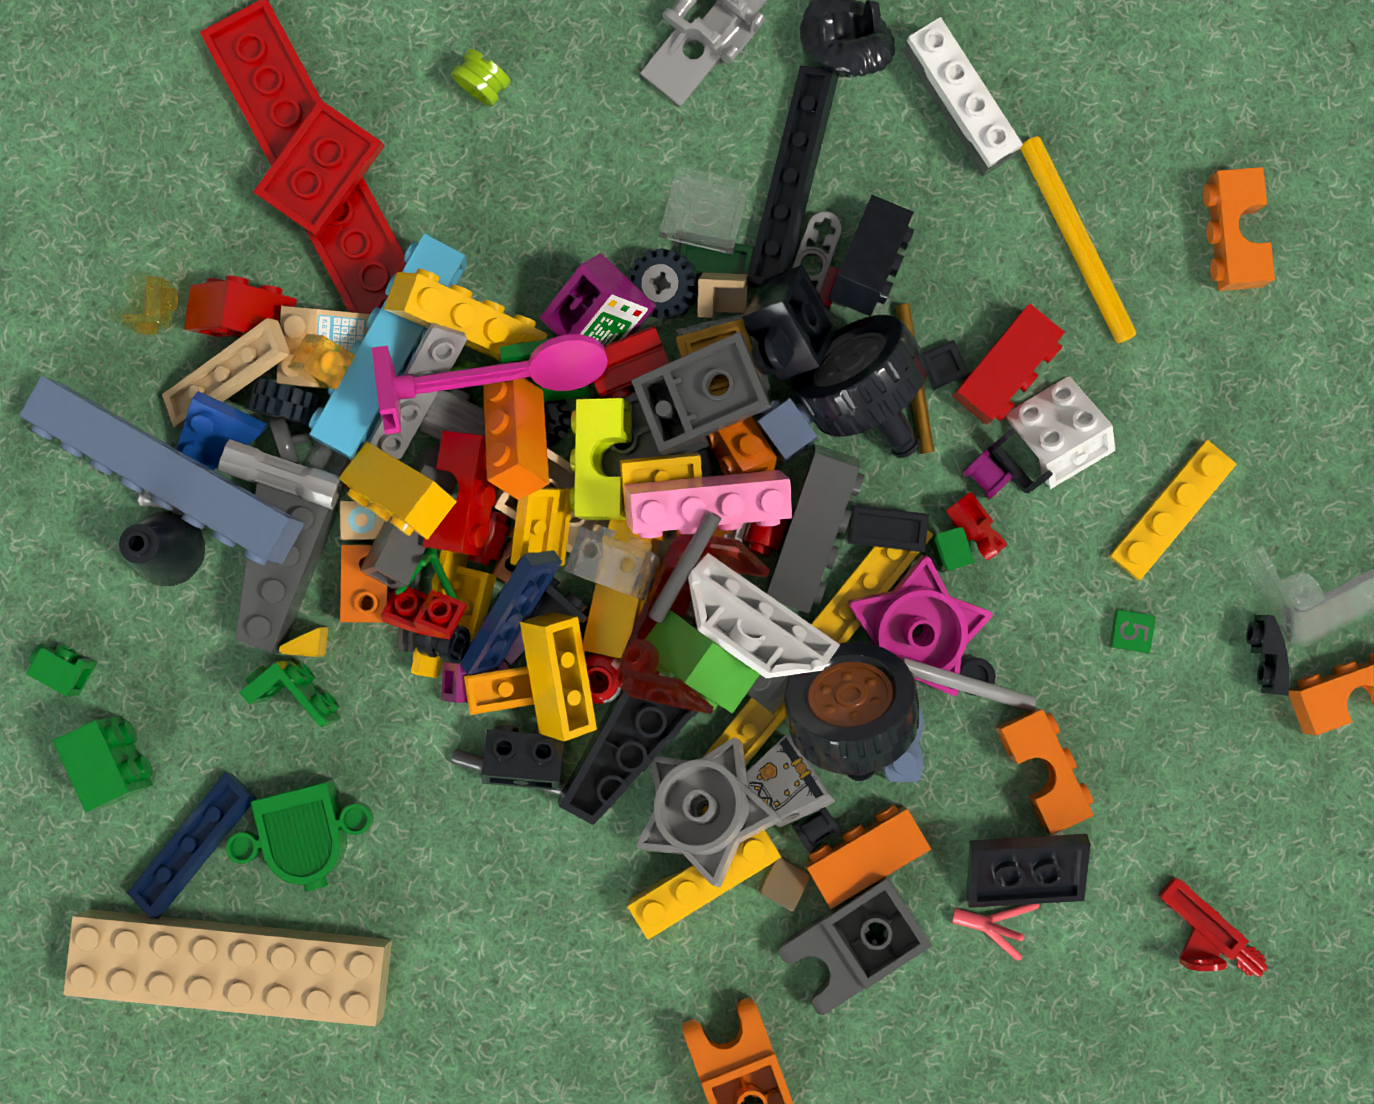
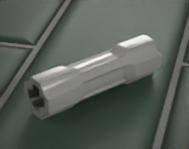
[218,439,343,510]

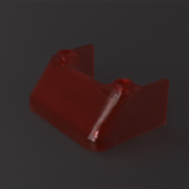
[616,534,770,714]

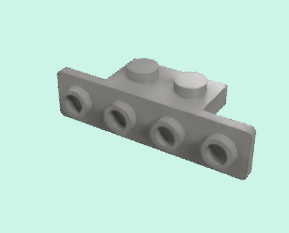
[367,323,467,459]

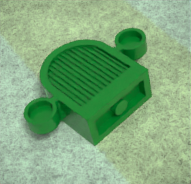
[226,780,374,891]

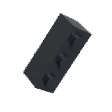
[828,195,915,317]

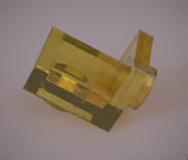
[122,276,178,335]

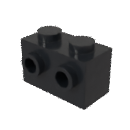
[482,725,564,790]

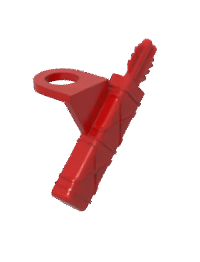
[1159,877,1268,977]

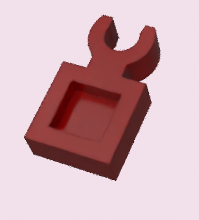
[946,492,1007,561]

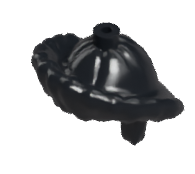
[800,0,895,77]

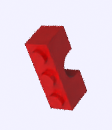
[422,431,496,557]

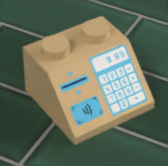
[276,306,371,388]

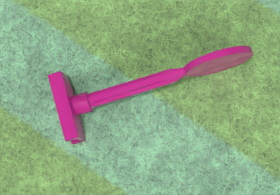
[371,334,608,435]

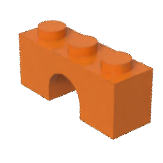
[1203,167,1275,291]
[1289,652,1374,735]
[995,708,1094,835]

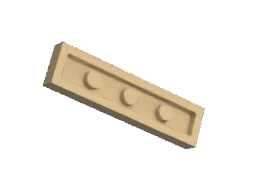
[162,318,290,429]

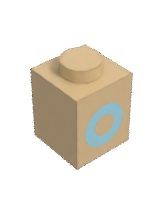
[340,501,384,542]

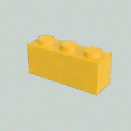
[338,442,457,540]
[520,612,597,741]

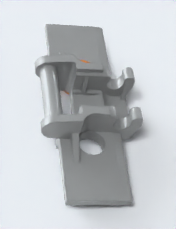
[640,0,768,107]

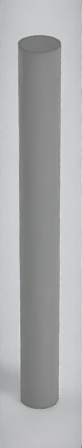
[900,657,1036,711]

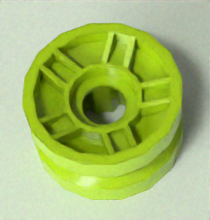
[450,48,511,107]

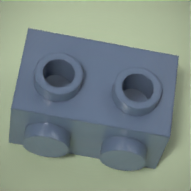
[757,398,817,466]

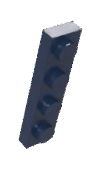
[460,550,562,675]
[127,772,257,919]

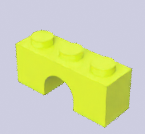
[569,398,632,520]

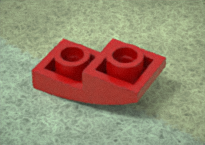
[380,587,467,639]

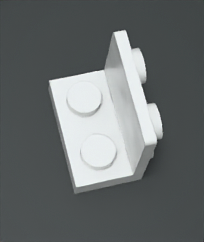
[1006,377,1115,489]

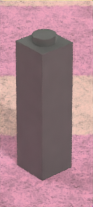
[360,445,458,589]

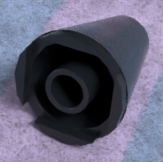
[119,511,206,586]

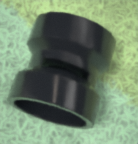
[416,625,471,664]

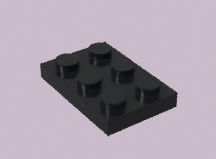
[966,834,1091,908]

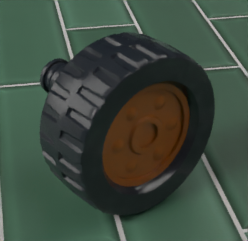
[784,642,919,781]

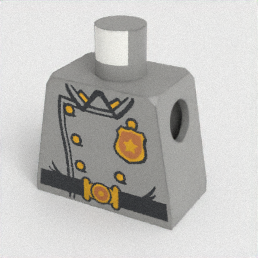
[746,734,835,827]

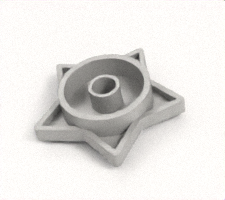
[636,737,781,888]

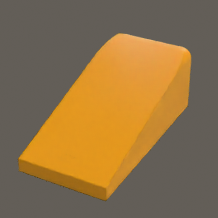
[464,666,534,715]

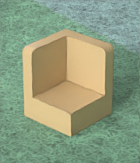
[698,272,748,318]

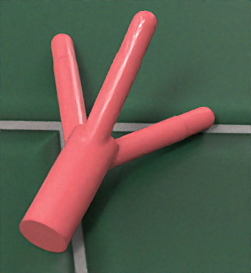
[952,904,1040,961]

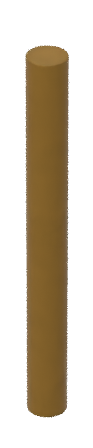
[895,303,935,455]

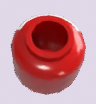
[585,653,627,704]

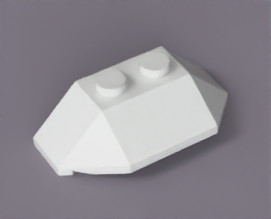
[688,553,840,678]

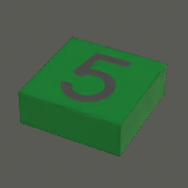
[1109,609,1156,654]

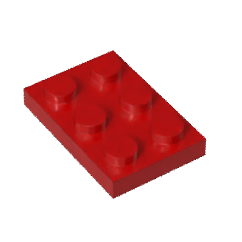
[253,99,385,239]

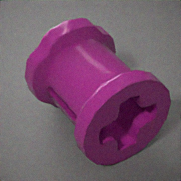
[962,449,1013,500]

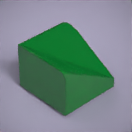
[930,527,975,573]

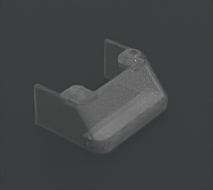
[1237,482,1374,647]

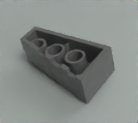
[235,483,338,653]

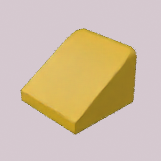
[279,627,328,657]

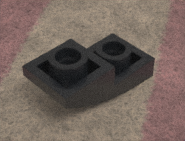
[1246,615,1289,696]

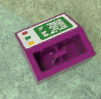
[539,253,656,346]

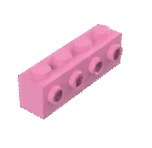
[624,470,792,538]

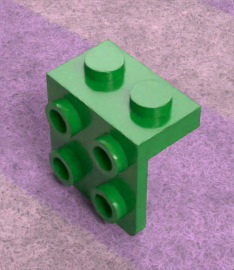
[239,660,341,727]

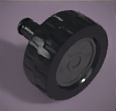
[793,315,928,458]

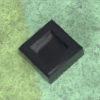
[923,340,970,390]

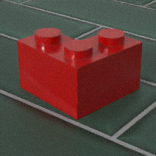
[184,275,297,338]

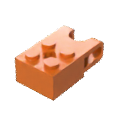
[682,996,793,1104]

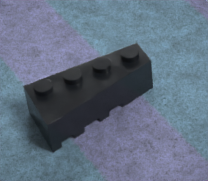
[557,666,703,825]

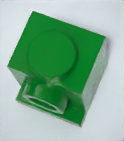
[26,643,98,697]

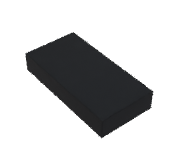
[847,505,929,553]

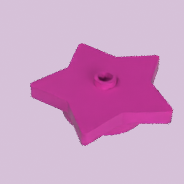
[847,555,993,696]

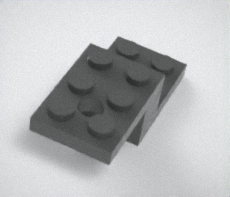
[602,332,772,477]

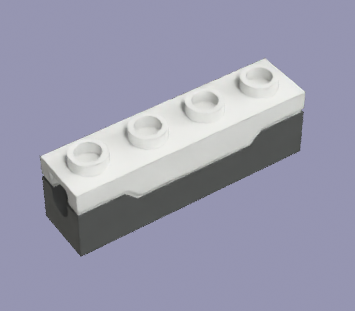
[903,17,1023,176]

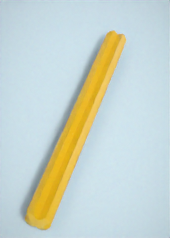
[1020,136,1136,343]

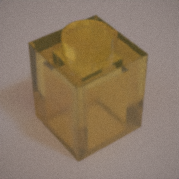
[288,334,355,390]

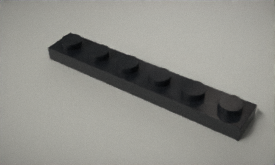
[748,66,839,288]

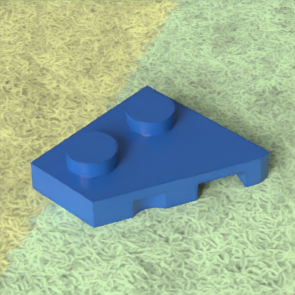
[177,391,267,470]

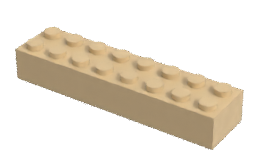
[63,909,392,1027]

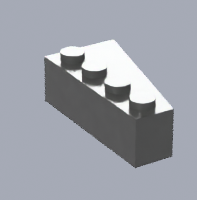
[766,444,864,613]

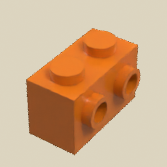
[706,416,777,475]
[340,545,394,623]

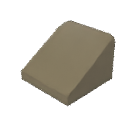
[759,858,811,912]

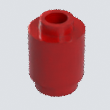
[467,510,509,566]
[742,519,789,557]

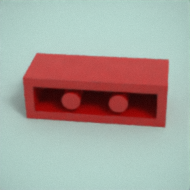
[952,303,1065,425]

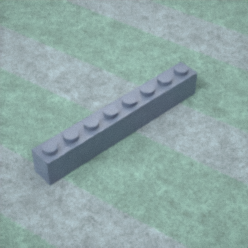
[19,375,305,566]

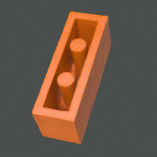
[483,378,549,500]
[805,804,931,909]

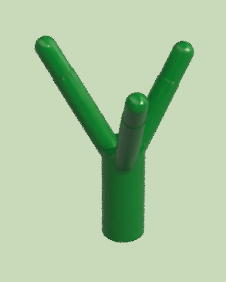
[395,547,458,600]

